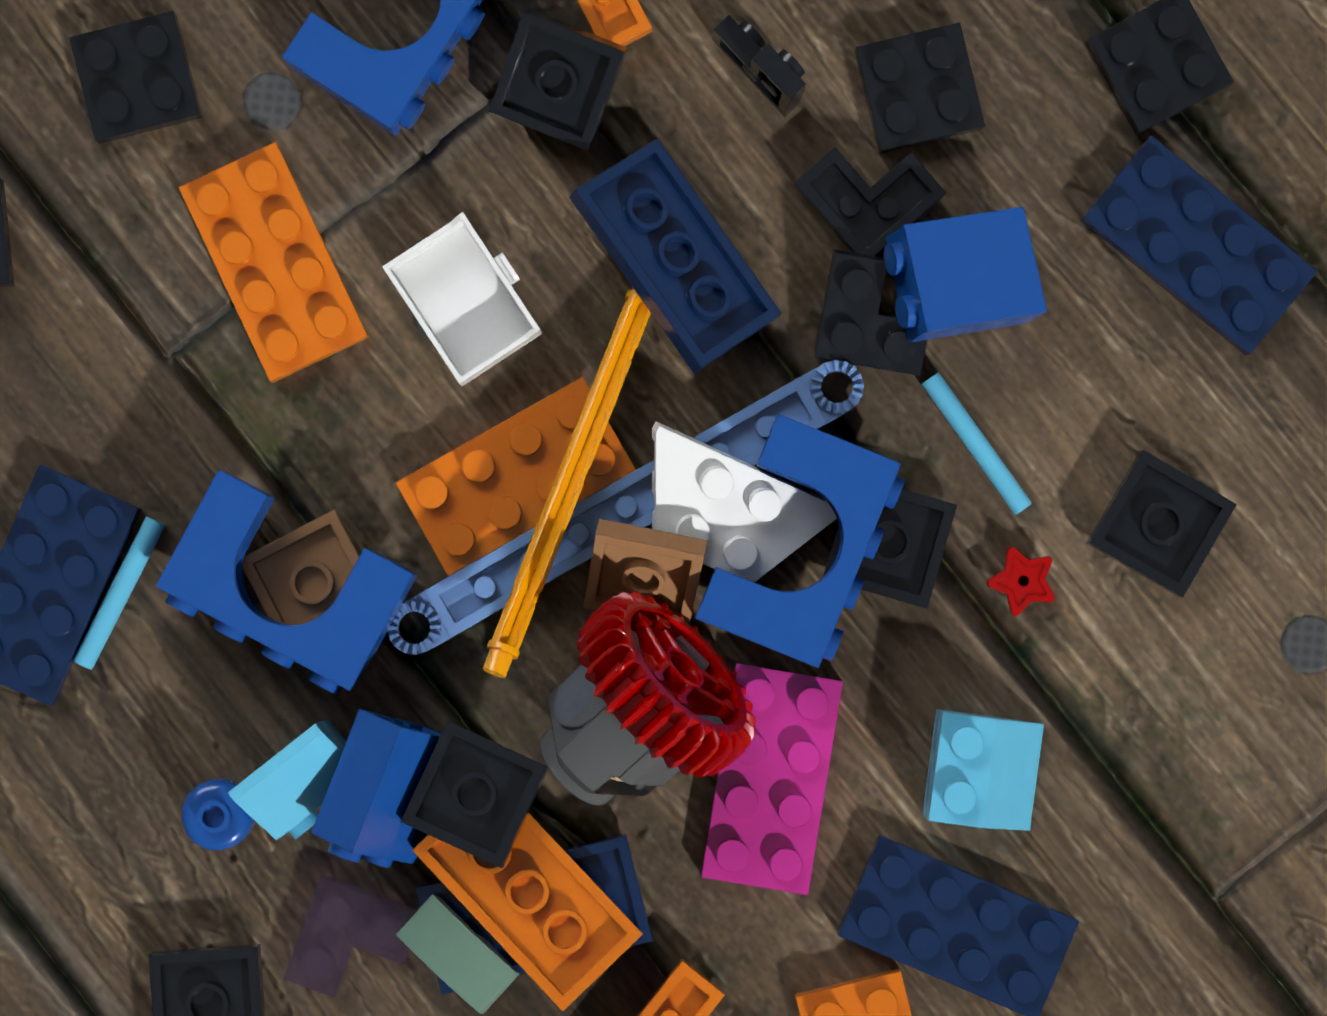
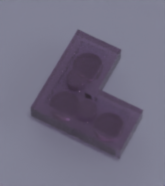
[284,875,419,998]

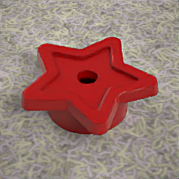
[986,547,1055,617]

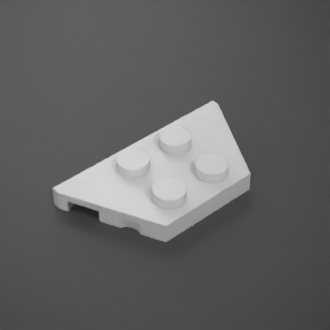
[652,421,836,582]

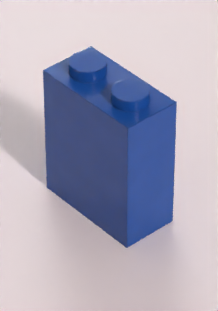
[884,207,1047,343]
[311,709,441,868]

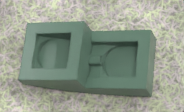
[396,894,520,1014]

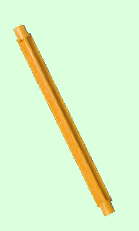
[482,288,651,678]

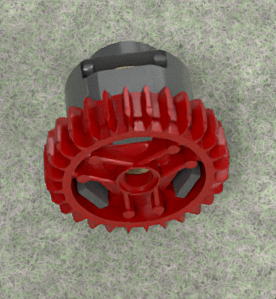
[540,592,756,805]

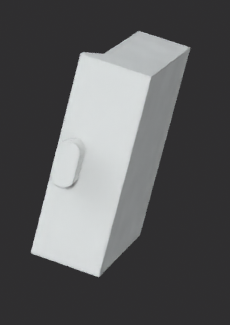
[382,212,542,386]

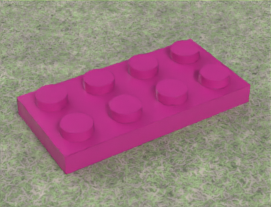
[701,663,843,895]

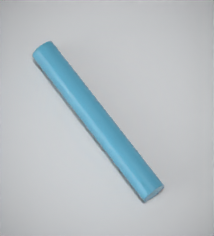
[921,372,1032,515]
[73,516,166,670]

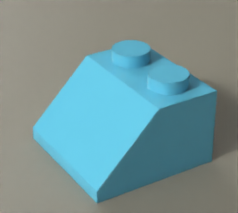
[922,709,1044,831]
[228,718,346,840]

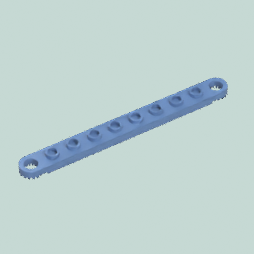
[388,360,864,655]

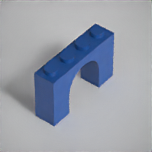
[281,0,486,137]
[695,414,905,668]
[156,470,418,695]

